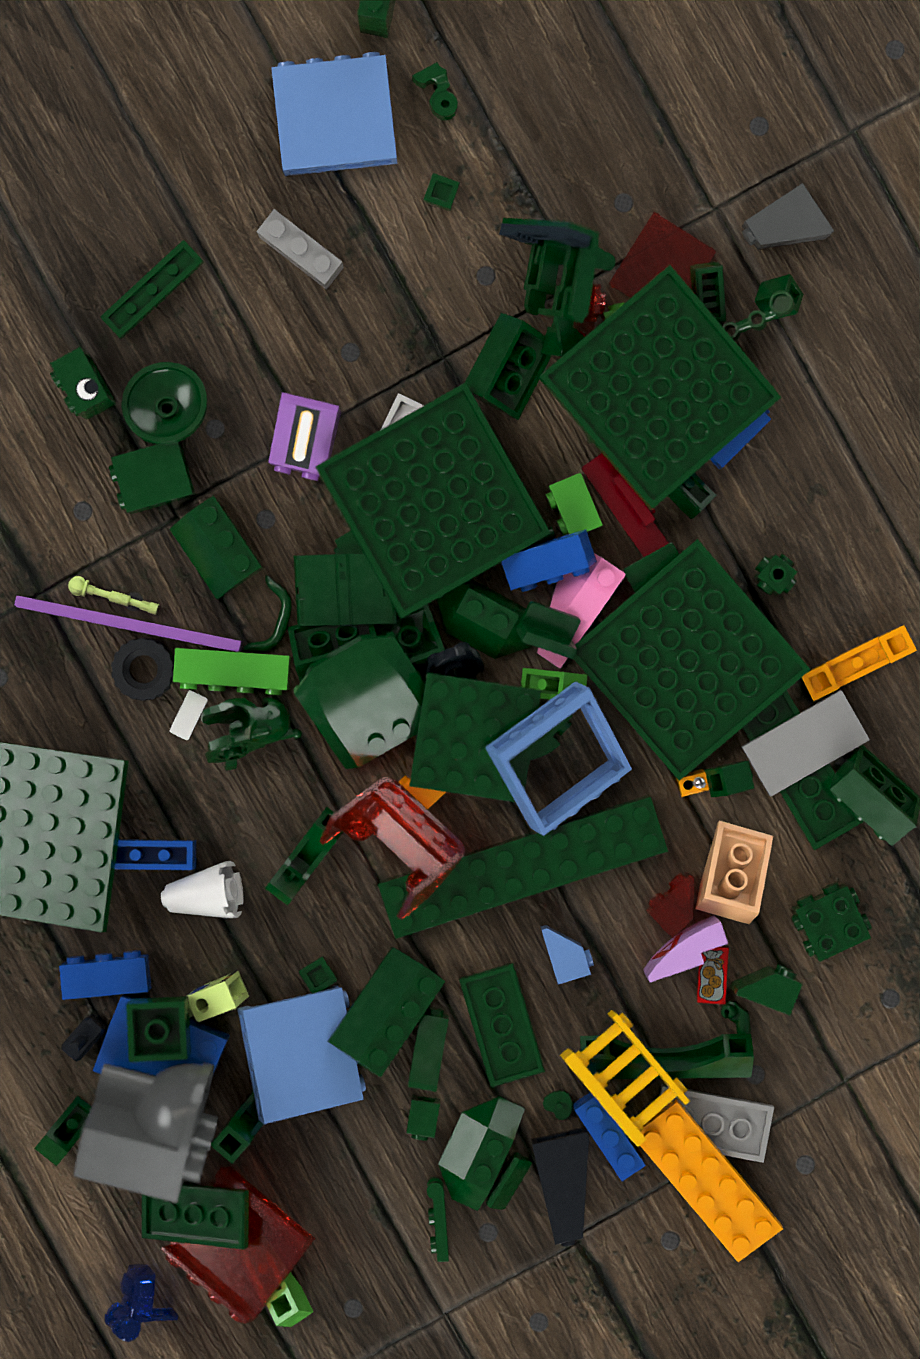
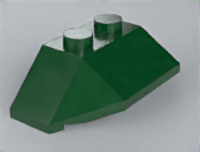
[437,579,533,659]
[438,1096,525,1211]

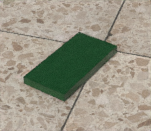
[459,962,545,1088]
[142,1183,249,1250]

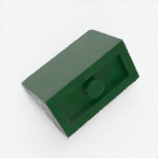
[516,601,581,659]

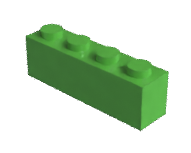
[173,648,291,695]

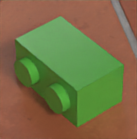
[545,473,603,536]

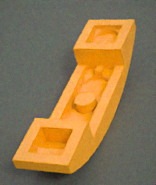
[801,625,917,701]

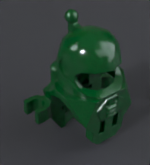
[201,698,302,771]

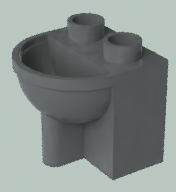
[73,1062,219,1202]

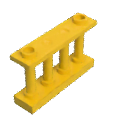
[560,1010,690,1147]

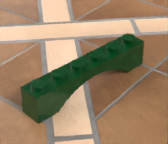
[579,1034,754,1079]

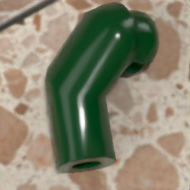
[721,1001,751,1034]

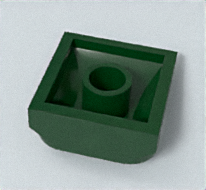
[375,604,445,670]

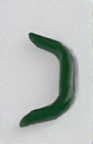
[242,575,292,652]

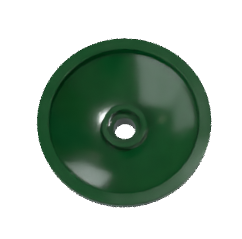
[122,362,208,445]

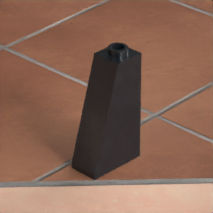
[531,1127,589,1246]

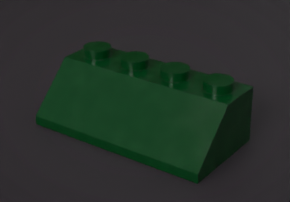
[327,947,445,1077]

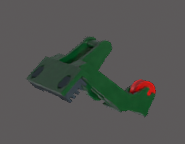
[499,218,615,357]

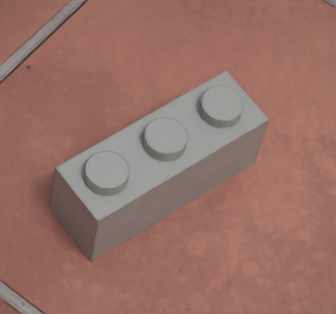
[257,209,344,290]

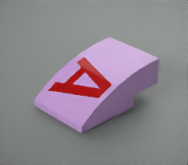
[643,916,728,982]

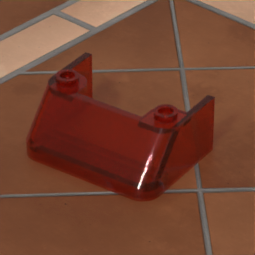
[319,777,465,920]

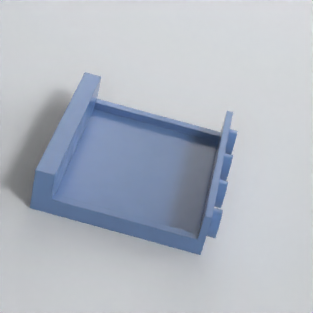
[271,52,397,176]
[237,985,366,1124]

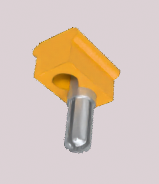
[676,769,709,797]

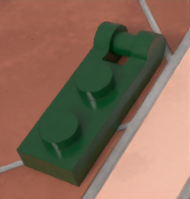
[427,1176,449,1262]

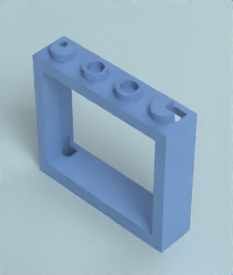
[485,681,632,836]

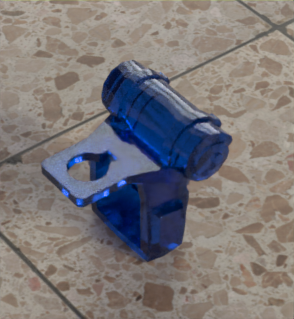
[104,1264,178,1342]

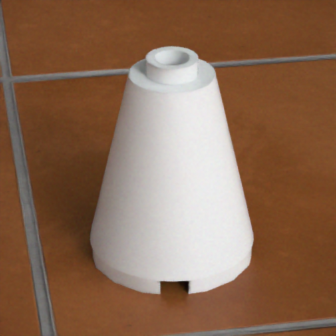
[161,861,244,918]

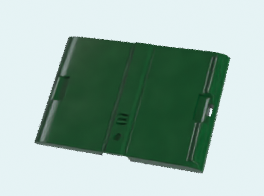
[293,553,397,626]

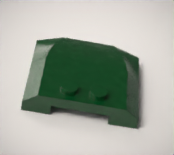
[294,632,425,769]

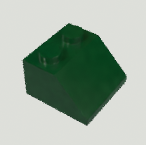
[730,964,803,1016]

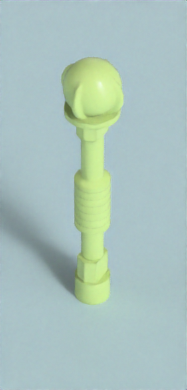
[68,576,159,615]

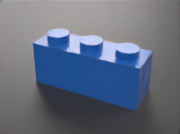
[501,529,597,592]
[115,839,197,870]
[59,950,151,1000]
[573,1092,646,1181]

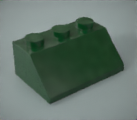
[465,313,551,420]
[169,496,264,600]
[287,624,378,683]
[830,744,920,846]

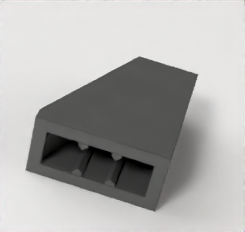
[742,183,834,250]

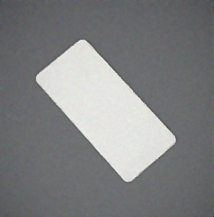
[170,690,207,740]

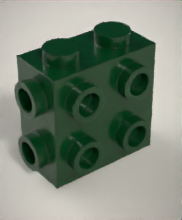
[791,882,872,962]

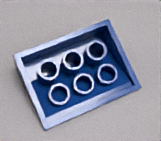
[93,994,230,1076]

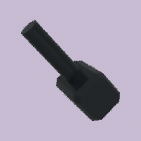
[61,1014,107,1062]

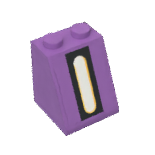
[268,392,341,481]

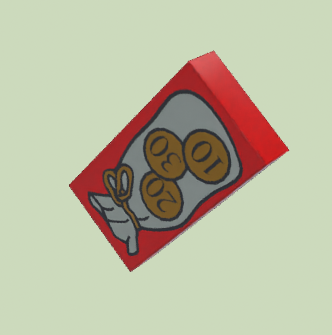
[696,946,729,1004]

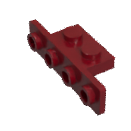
[582,453,669,557]

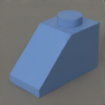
[541,925,594,984]

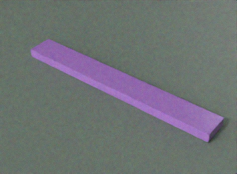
[15,595,243,652]

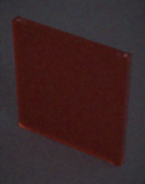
[609,212,716,298]

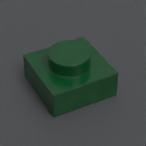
[423,173,460,211]
[299,955,338,993]

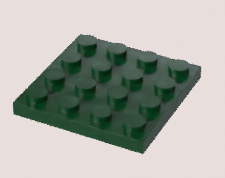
[409,672,541,802]

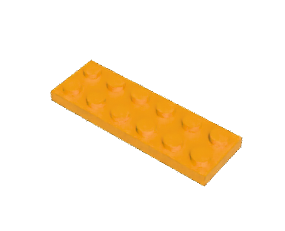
[640,1098,783,1262]

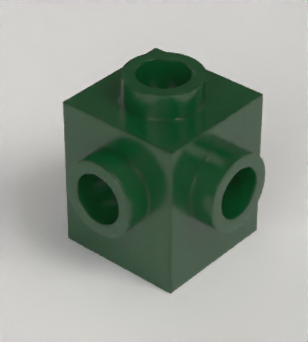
[753,554,797,596]

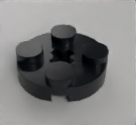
[426,642,484,680]

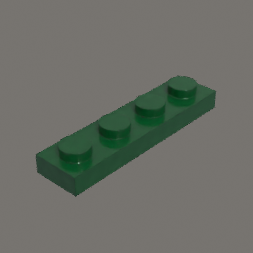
[100,240,204,339]

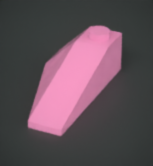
[537,553,626,668]

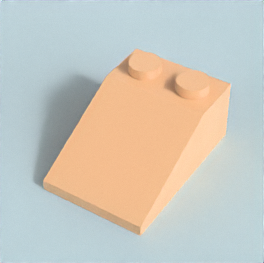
[695,821,773,924]

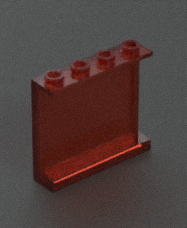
[160,1166,315,1324]

